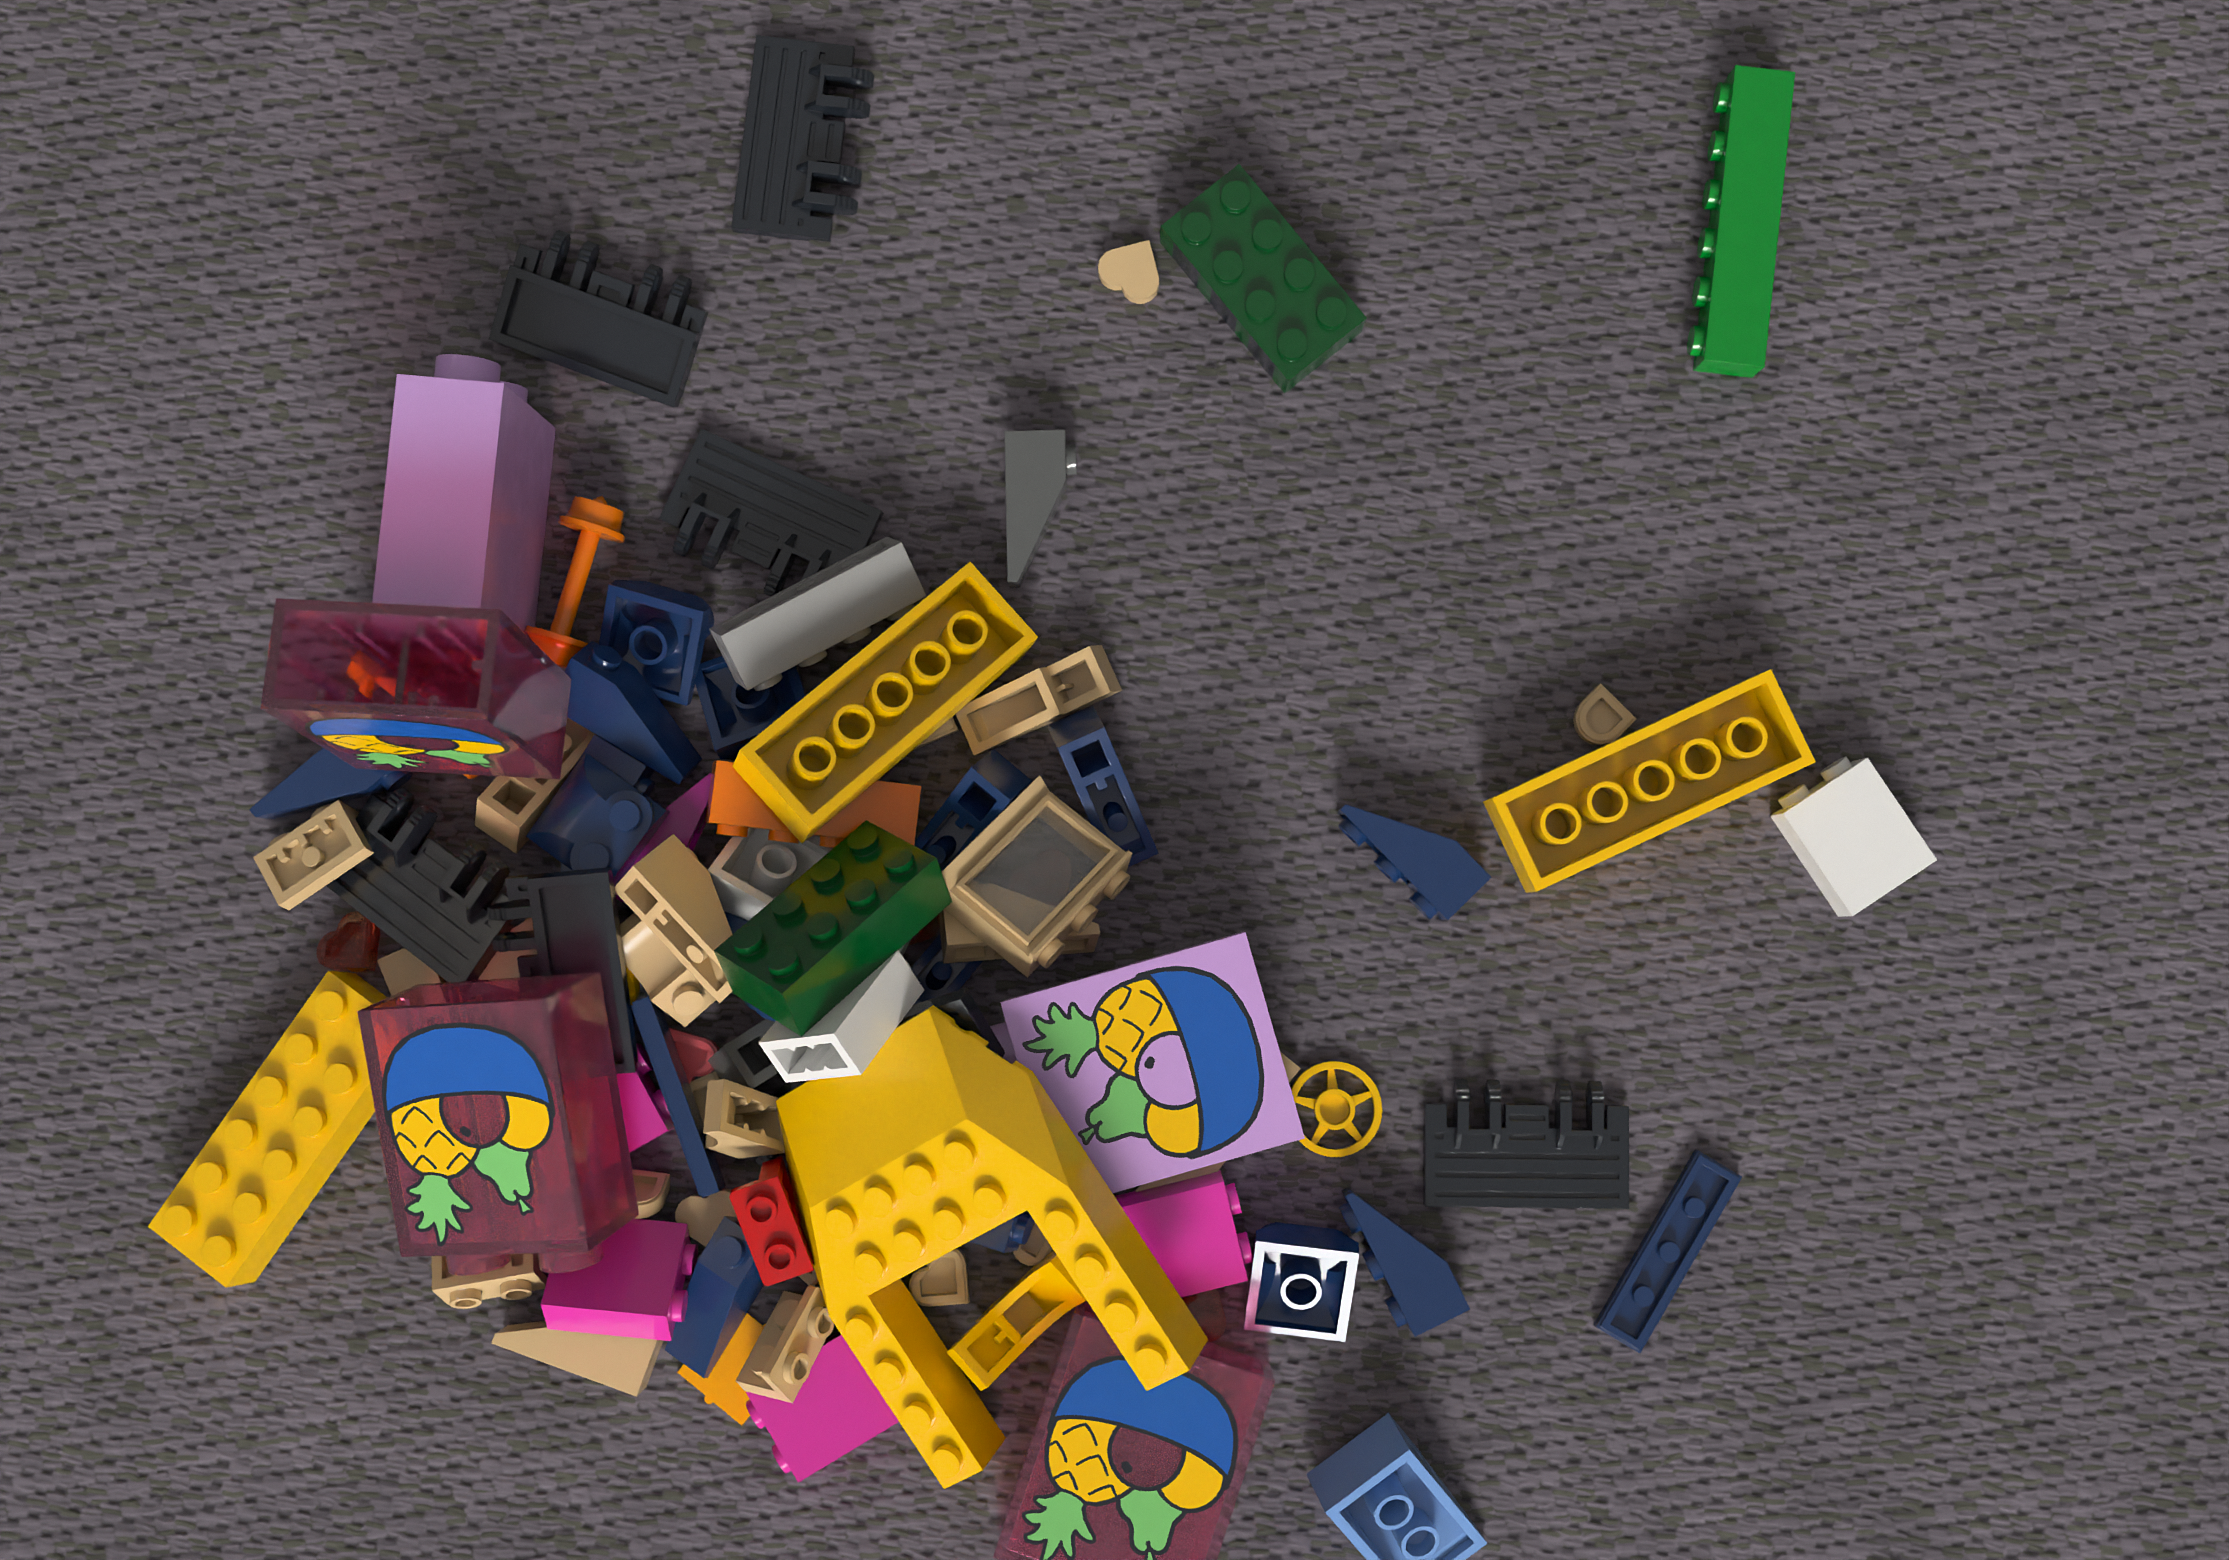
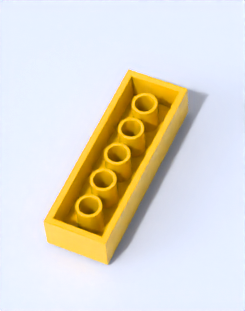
[732,562,1038,844]
[1483,669,1816,893]
[148,971,425,1288]

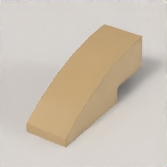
[956,645,1122,756]

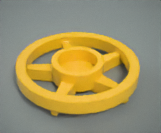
[1291,1061,1382,1157]

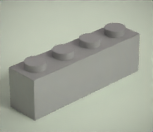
[709,537,926,691]

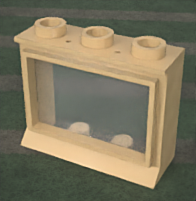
[942,775,1133,978]

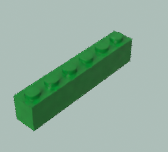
[1687,65,1795,378]

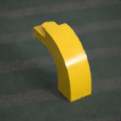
[947,1250,1086,1391]

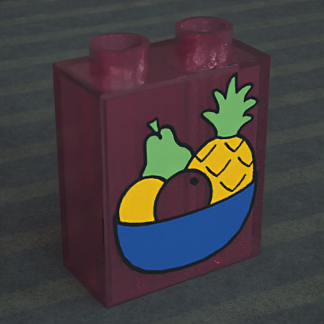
[260,598,571,779]
[357,972,639,1276]
[993,1300,1275,1560]

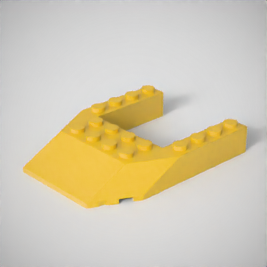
[776,1005,1208,1489]

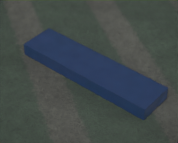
[631,996,726,1198]
[1593,1149,1742,1353]

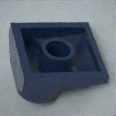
[599,579,714,706]
[695,656,807,761]
[526,753,670,886]
[1244,1222,1359,1342]

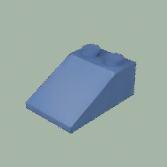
[1306,1413,1487,1560]

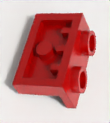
[729,1156,815,1286]

